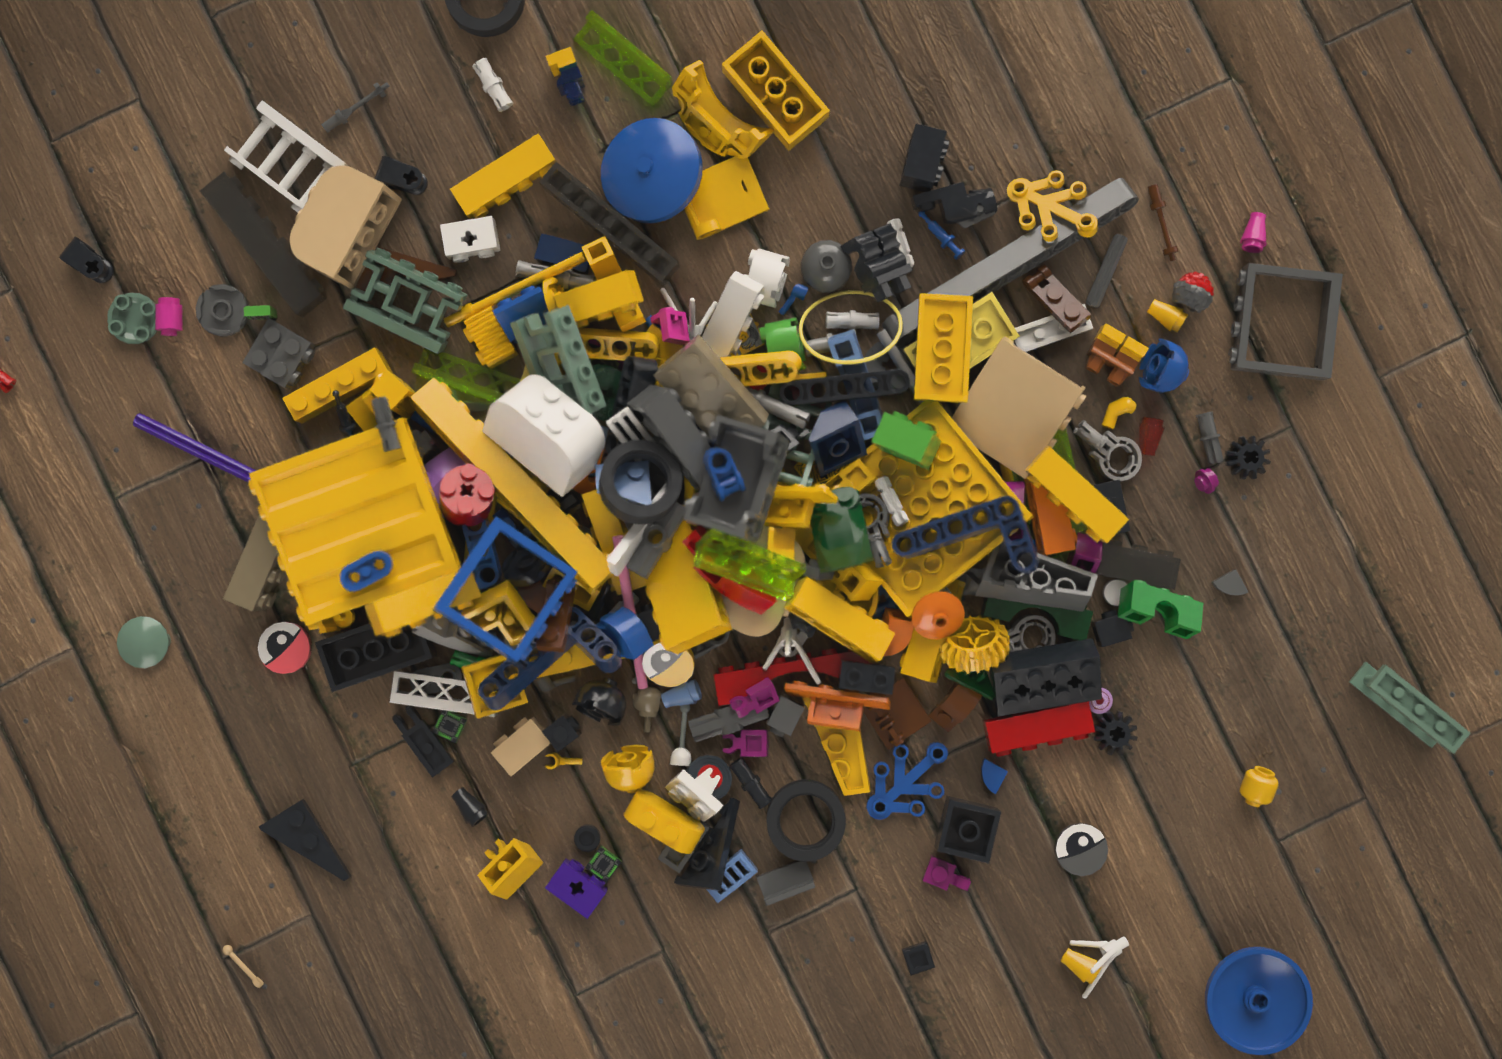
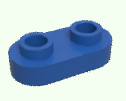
[340,551,393,591]

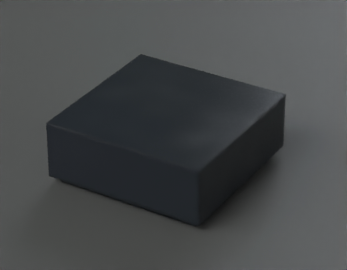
[902,941,935,976]

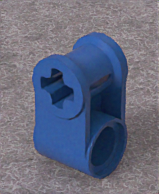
[703,447,746,502]

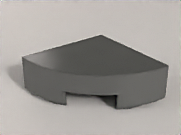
[1211,569,1248,595]

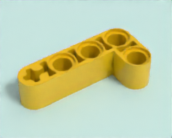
[554,328,660,375]
[719,351,802,386]

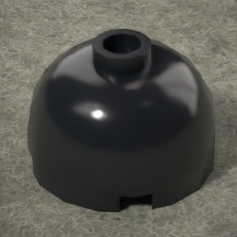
[572,678,626,726]

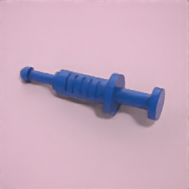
[919,211,965,260]

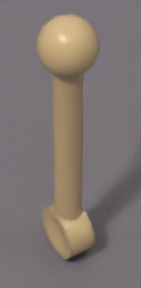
[222,945,264,988]

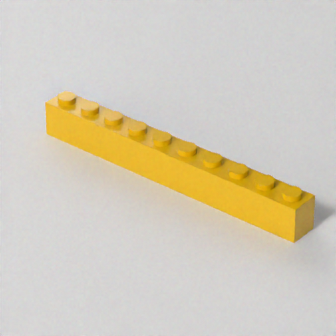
[410,378,614,595]

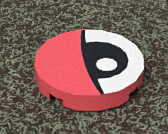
[258,622,311,674]

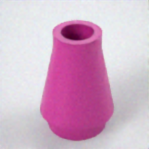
[1240,212,1267,253]

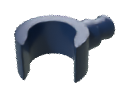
[492,508,517,528]

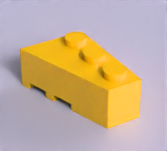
[554,270,644,329]

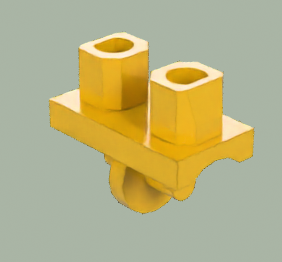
[308,609,355,634]

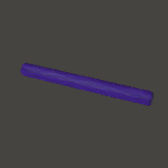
[133,413,256,482]

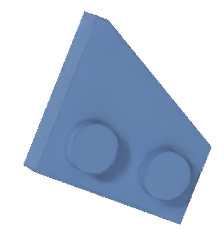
[595,461,652,505]

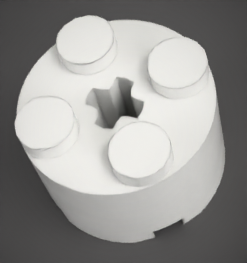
[744,249,790,308]

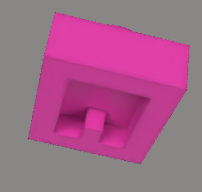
[650,307,690,345]

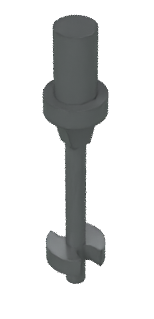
[321,82,390,133]

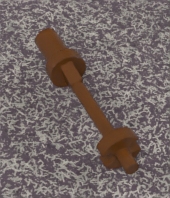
[1147,184,1178,261]

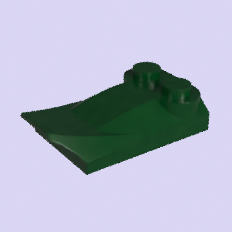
[810,487,874,573]

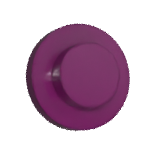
[1194,468,1219,494]

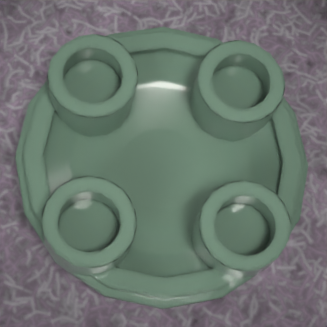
[107,293,157,344]
[117,616,171,668]

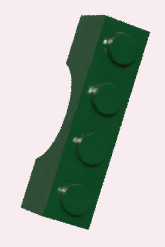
[981,597,1094,640]

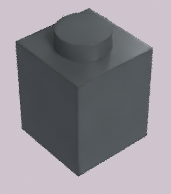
[767,695,805,737]

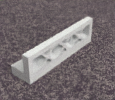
[390,671,498,717]

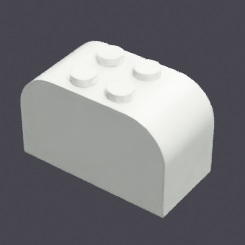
[482,374,605,497]

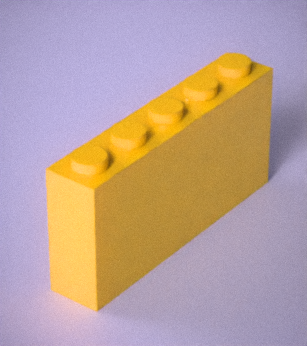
[645,504,733,654]

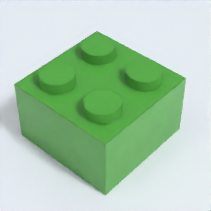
[871,411,942,471]

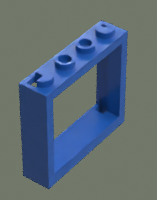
[433,517,578,663]

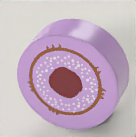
[1089,688,1113,714]

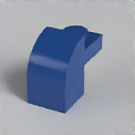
[596,607,654,660]

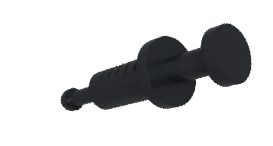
[332,390,356,437]
[585,584,611,625]

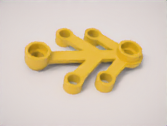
[1007,170,1098,242]

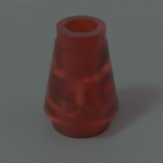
[1139,417,1165,456]

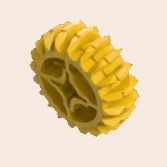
[939,614,1010,674]

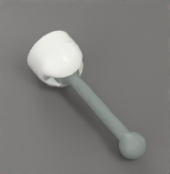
[670,705,691,766]

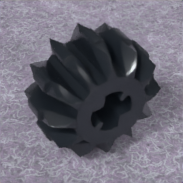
[1225,436,1271,480]
[1092,711,1137,755]

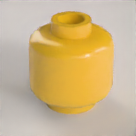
[1240,766,1279,807]

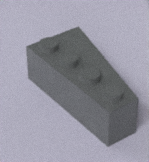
[626,384,711,491]
[976,541,1098,611]

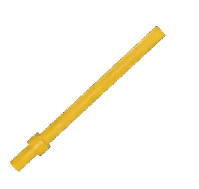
[444,251,587,328]

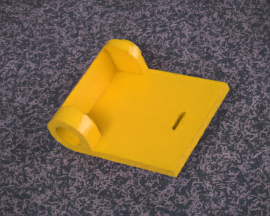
[684,156,770,240]

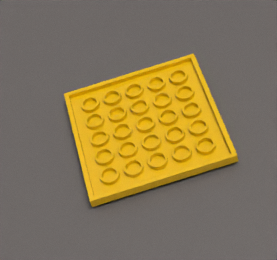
[828,401,1033,618]

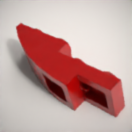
[682,525,778,615]

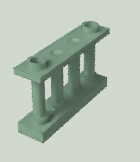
[761,383,832,487]
[1349,662,1471,754]

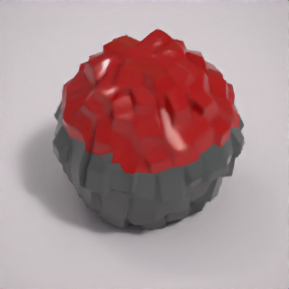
[1172,271,1214,313]

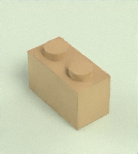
[491,717,550,777]

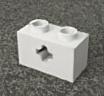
[440,216,500,263]

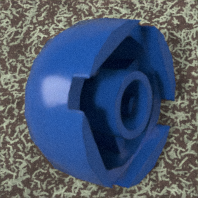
[1139,338,1189,393]

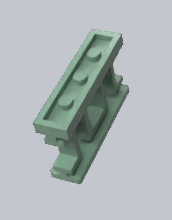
[343,248,468,354]
[510,305,606,414]

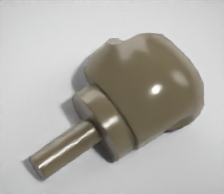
[632,686,661,732]

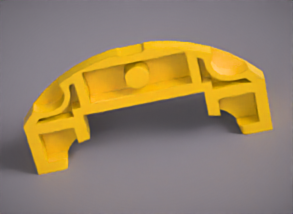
[672,60,774,159]

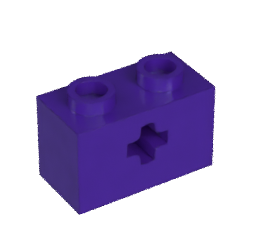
[545,858,608,919]

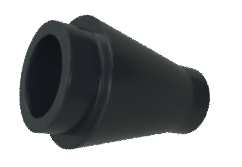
[451,787,489,827]

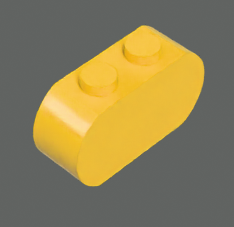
[624,789,705,854]

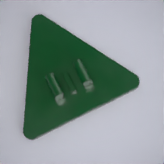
[944,668,995,700]

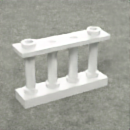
[224,100,348,212]

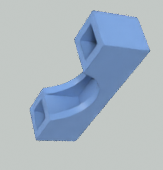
[828,329,883,440]

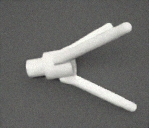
[660,288,718,343]
[763,618,821,684]
[1069,936,1129,999]

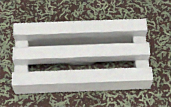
[606,406,656,461]

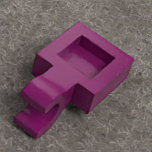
[729,677,780,718]
[922,855,971,891]

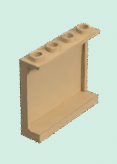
[952,336,1086,479]

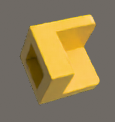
[767,527,795,561]

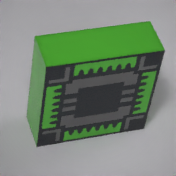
[244,305,277,320]
[432,710,468,743]
[585,845,622,883]

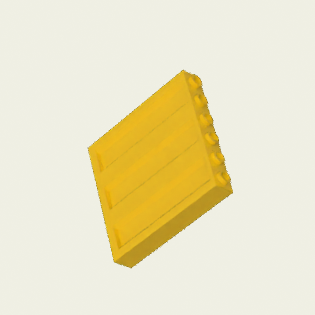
[248,418,461,626]

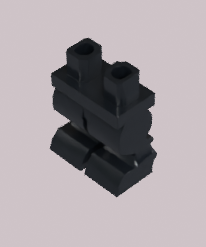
[840,223,913,302]

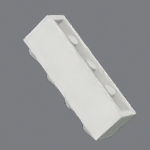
[702,271,764,357]

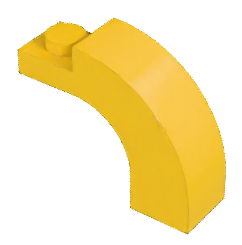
[581,236,646,333]

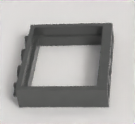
[1228,263,1343,381]

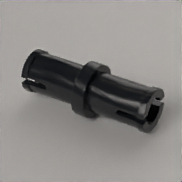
[729,757,772,809]

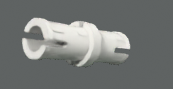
[472,58,513,112]
[825,310,879,330]

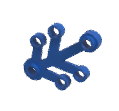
[867,742,948,820]

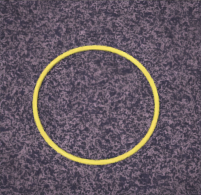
[799,290,903,365]

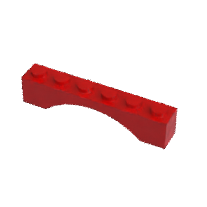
[713,648,872,706]

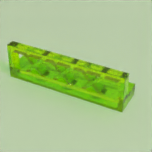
[573,10,673,107]
[411,348,521,403]
[694,528,806,602]

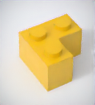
[461,580,536,646]

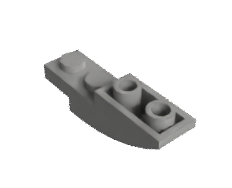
[408,613,496,657]

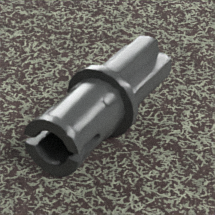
[372,396,401,452]
[1196,411,1223,464]

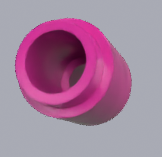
[155,297,183,336]

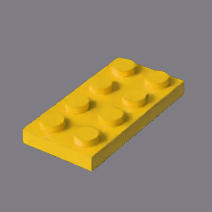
[914,293,973,403]

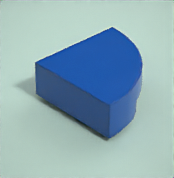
[981,758,1008,794]

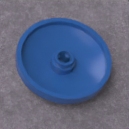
[601,118,703,223]
[1204,947,1313,1055]

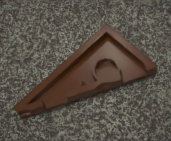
[356,247,457,292]

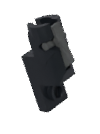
[911,182,997,229]

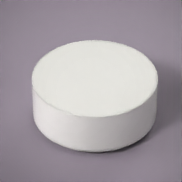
[1102,580,1127,606]

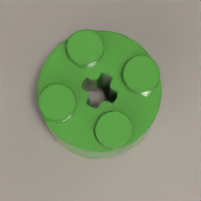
[759,317,806,371]

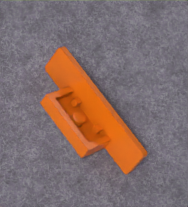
[784,681,891,732]

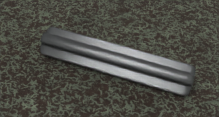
[1086,234,1128,308]

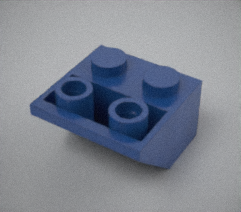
[492,286,549,345]

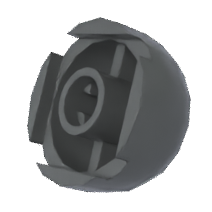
[801,240,852,293]

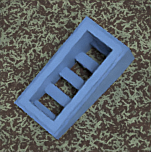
[706,849,758,903]

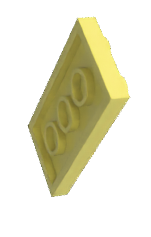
[902,292,1020,369]

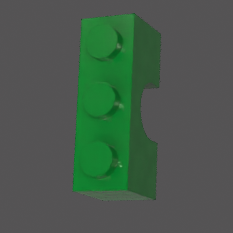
[1118,580,1203,639]

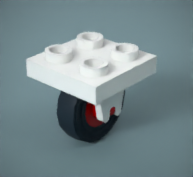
[665,755,732,822]

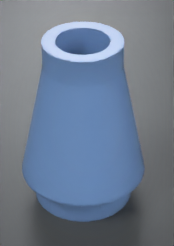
[661,679,702,708]

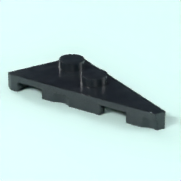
[674,798,740,891]
[259,799,352,881]

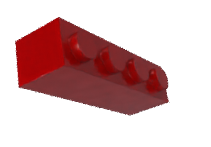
[982,701,1095,757]

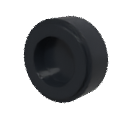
[574,824,601,852]

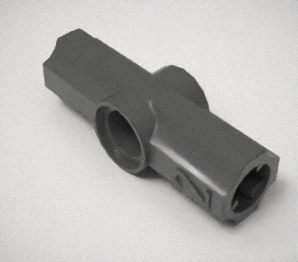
[626,502,685,579]
[688,704,770,743]

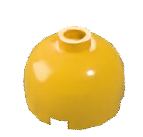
[601,745,655,793]

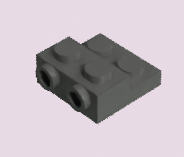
[242,318,316,390]

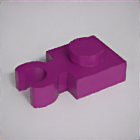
[723,730,768,757]

